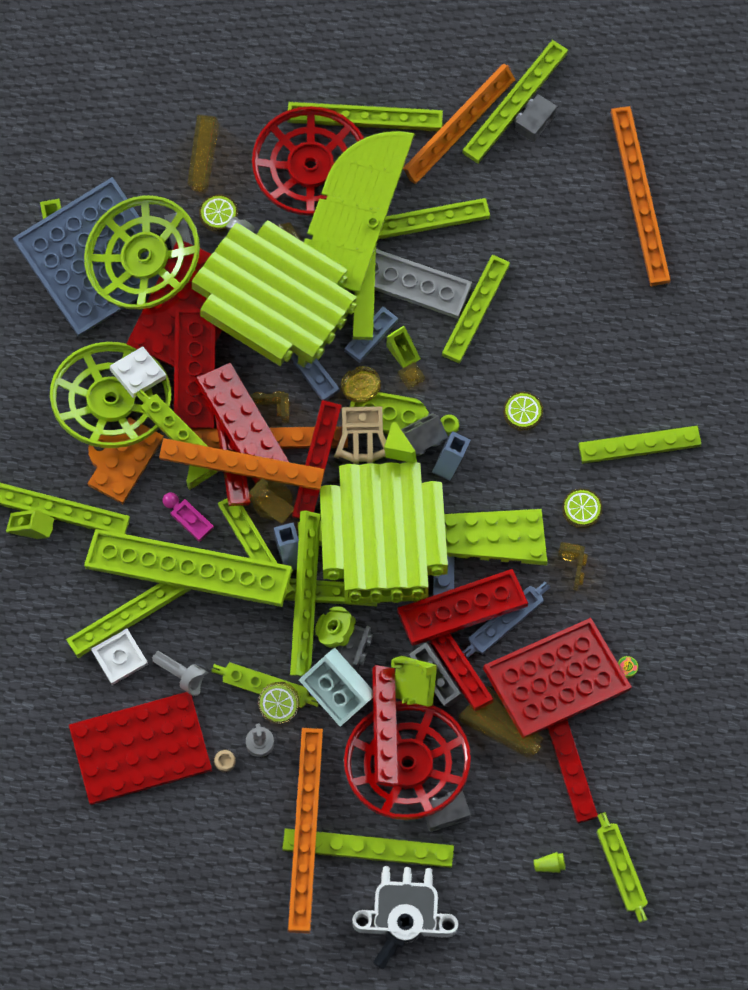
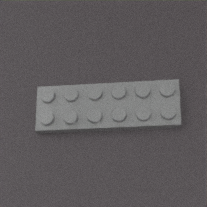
[375,249,472,319]

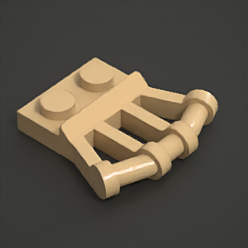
[334,407,386,464]

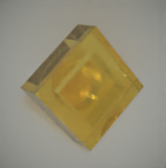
[398,362,425,390]

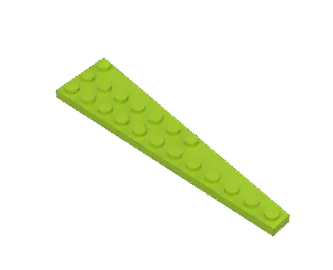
[298,509,547,565]

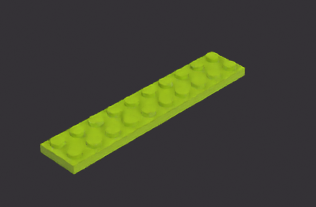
[84,529,293,607]

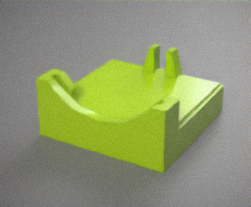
[391,656,437,707]

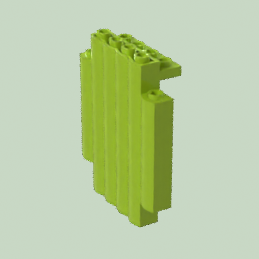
[192,220,358,368]
[320,462,448,604]

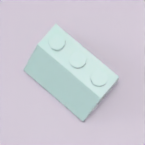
[299,648,373,726]

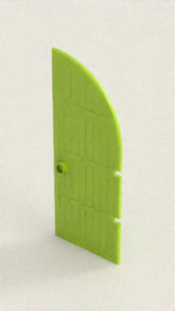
[304,131,414,293]

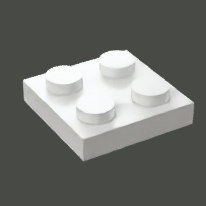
[110,347,166,398]
[91,629,148,685]

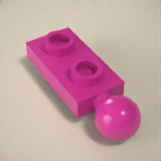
[163,492,214,542]

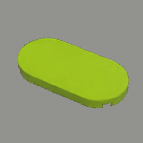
[350,392,429,434]

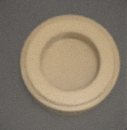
[214,750,236,772]

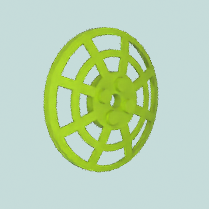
[84,196,200,309]
[50,342,171,448]

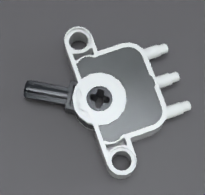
[353,866,458,969]

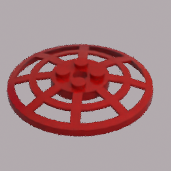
[252,106,364,216]
[344,701,471,820]

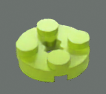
[315,607,356,648]

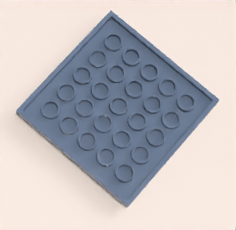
[13,177,160,337]

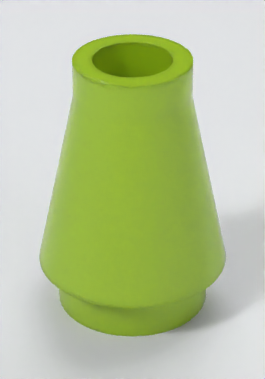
[534,852,566,873]

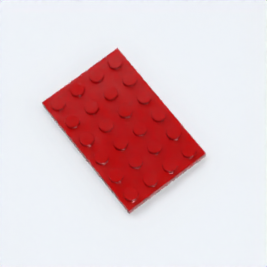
[126,241,222,367]
[483,618,632,739]
[69,692,212,805]

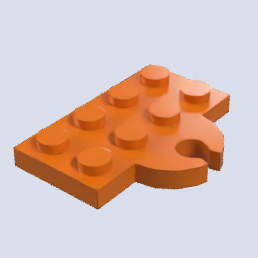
[88,417,164,504]

